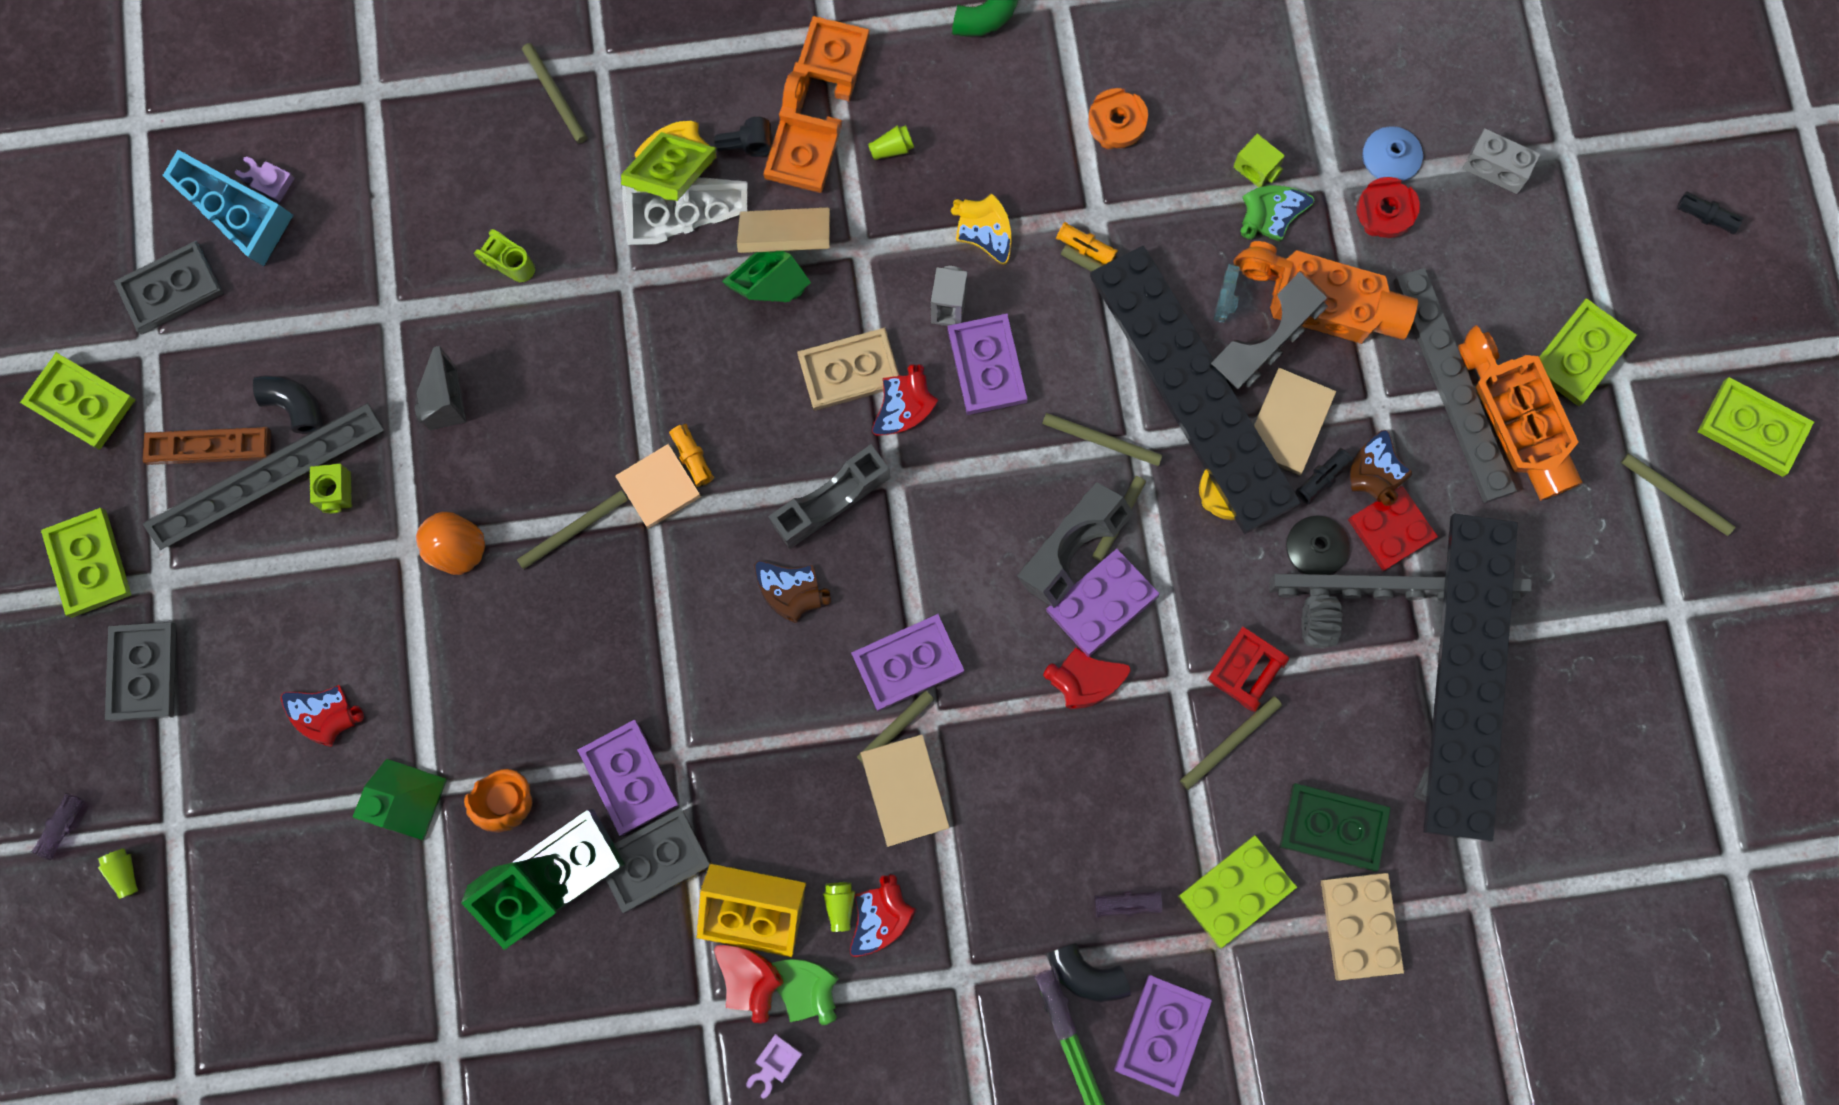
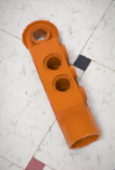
[1233,241,1418,344]
[1458,325,1583,501]

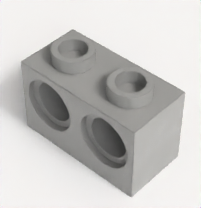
[1462,128,1540,194]
[931,266,967,326]

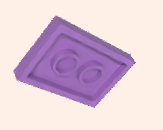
[947,314,1027,415]
[1046,549,1160,658]
[851,614,965,712]
[578,720,679,836]
[1114,975,1212,1096]

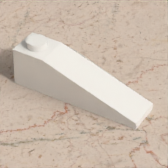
[622,178,747,245]

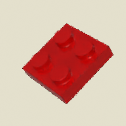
[1348,486,1438,571]

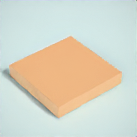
[615,444,701,529]

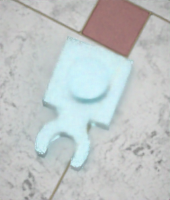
[1213,264,1240,323]

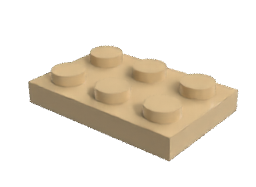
[1321,873,1404,980]

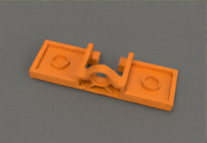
[763,16,870,193]

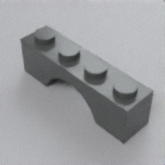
[1211,271,1329,389]
[768,444,891,549]
[1017,482,1134,608]

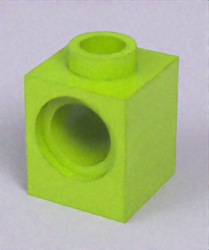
[1233,134,1285,188]
[310,464,352,514]

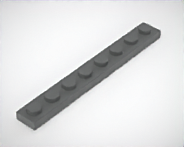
[1393,268,1517,503]
[143,402,384,550]
[1269,574,1532,602]

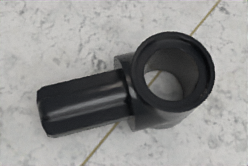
[714,116,772,157]

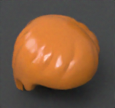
[416,512,485,575]
[464,769,532,833]

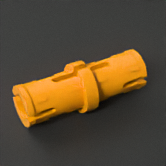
[1056,222,1118,264]
[669,424,714,487]

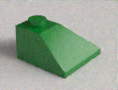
[722,251,811,302]
[352,759,447,840]
[461,863,557,950]

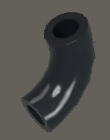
[253,375,323,434]
[1046,943,1131,1002]

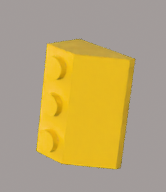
[696,864,806,957]

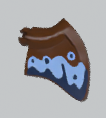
[1350,430,1412,506]
[754,561,831,623]

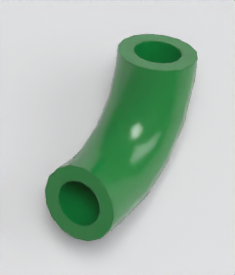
[952,0,1019,36]

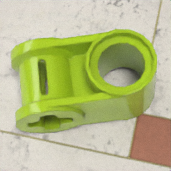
[474,229,535,282]

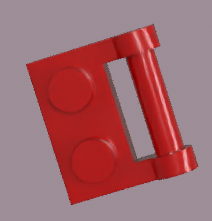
[1207,626,1290,712]

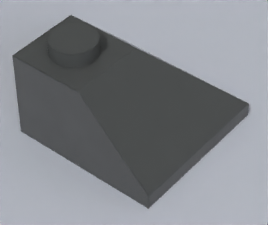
[415,346,466,430]

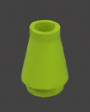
[868,125,914,160]
[98,848,138,899]
[823,882,855,932]

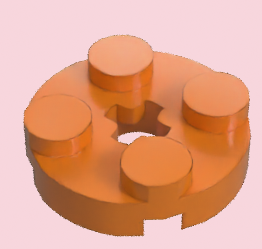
[1088,88,1148,149]

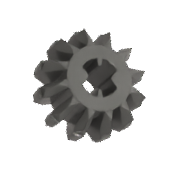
[1300,594,1343,648]

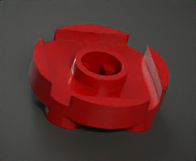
[1357,177,1420,238]

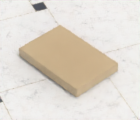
[737,208,830,253]
[797,328,899,411]
[1254,368,1336,476]
[860,735,949,847]

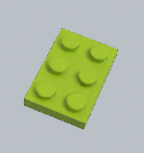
[621,132,716,201]
[1539,298,1637,407]
[20,352,136,450]
[1697,377,1814,477]
[41,508,131,618]
[1178,835,1297,949]

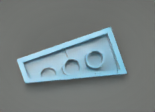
[163,150,293,266]

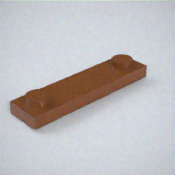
[143,427,271,465]

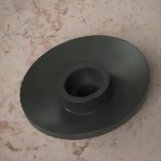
[1286,516,1350,575]

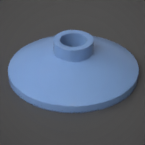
[1363,127,1423,182]

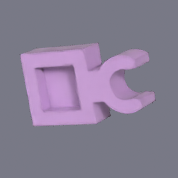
[235,157,295,203]
[746,1034,803,1099]

